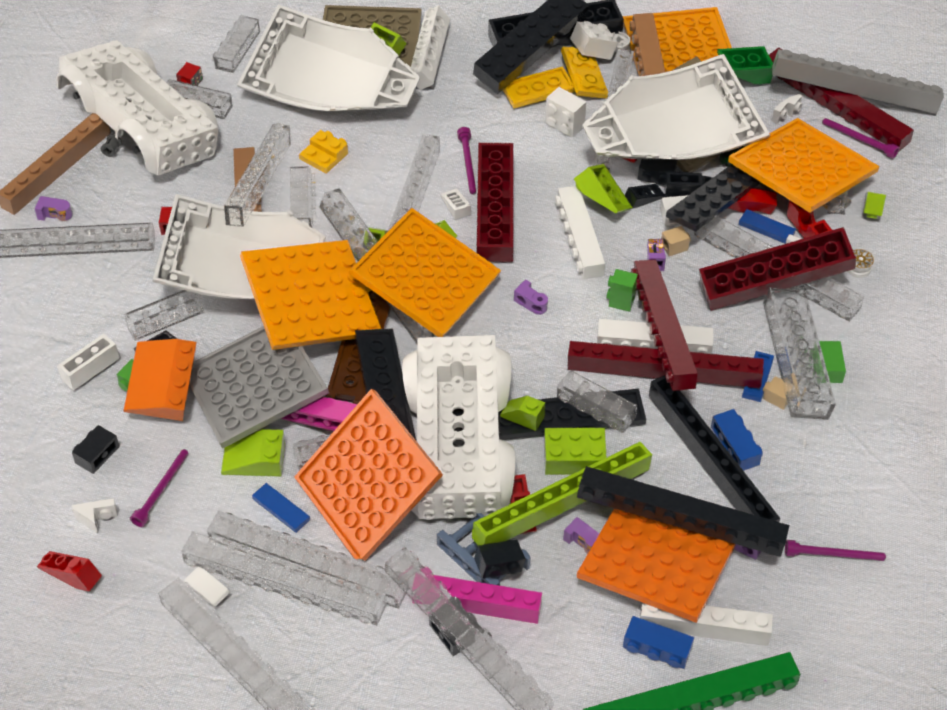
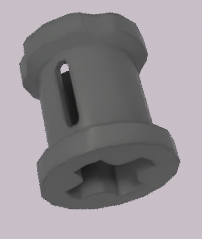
[100,134,122,157]

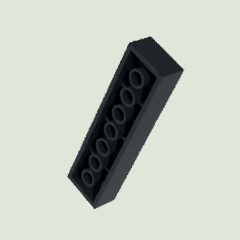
[473,0,589,95]
[488,0,624,46]

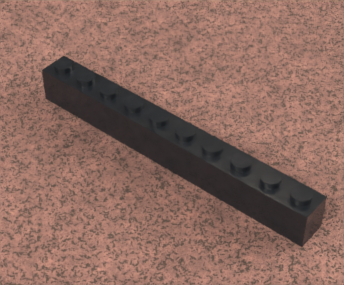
[649,375,780,522]
[577,466,790,557]

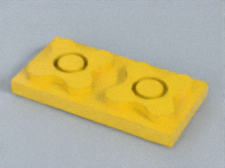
[561,46,609,99]
[503,66,575,109]

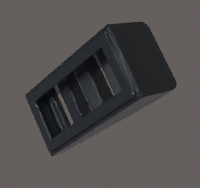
[625,183,665,208]

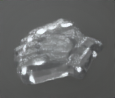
[822,193,852,215]

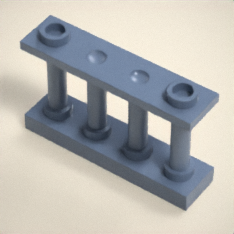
[437,513,531,586]

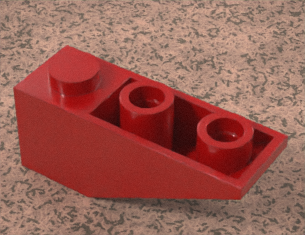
[37,551,102,591]

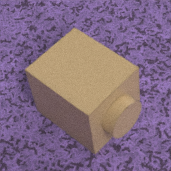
[661,226,691,256]
[763,376,796,410]

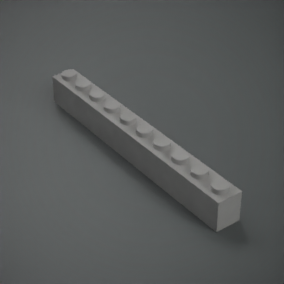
[772,49,944,114]

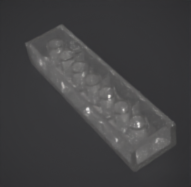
[763,288,836,420]

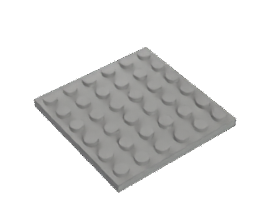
[189,326,329,449]

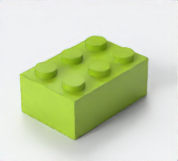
[544,428,607,475]

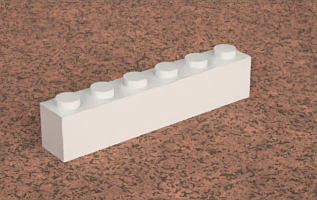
[555,186,605,279]
[597,319,713,354]
[640,603,773,646]

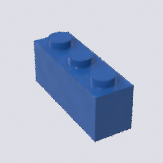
[711,409,763,471]
[623,616,695,669]

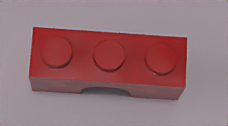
[787,201,832,238]

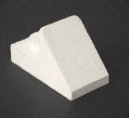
[72,498,117,533]

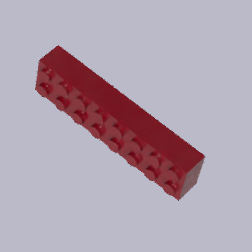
[477,143,513,262]
[699,227,856,311]

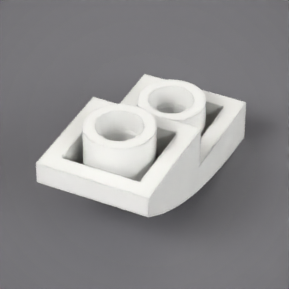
[772,94,803,124]
[184,566,230,607]

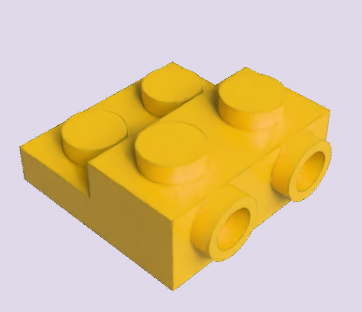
[299,130,348,174]

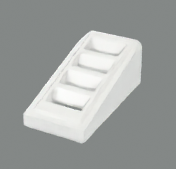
[441,189,471,220]

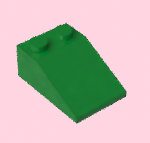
[717,46,773,84]

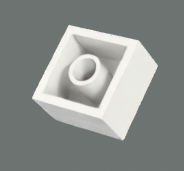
[570,21,618,60]
[545,87,586,138]

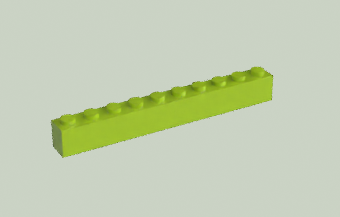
[472,442,652,545]

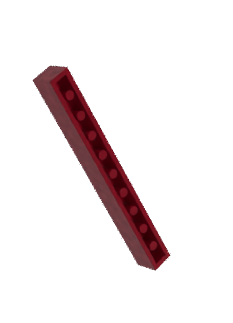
[769,47,914,151]
[631,259,698,391]
[568,341,764,388]

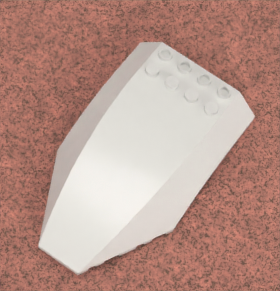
[237,4,420,111]
[582,54,770,160]
[152,194,329,299]

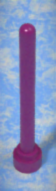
[822,118,900,159]
[457,127,476,194]
[130,449,188,527]
[785,540,886,561]

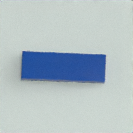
[738,209,796,244]
[742,351,774,403]
[252,483,310,533]

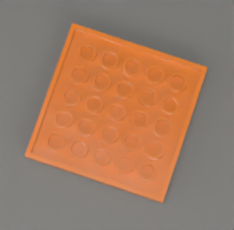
[294,389,443,564]
[577,508,736,623]

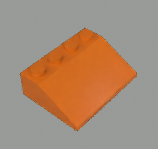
[123,339,197,421]

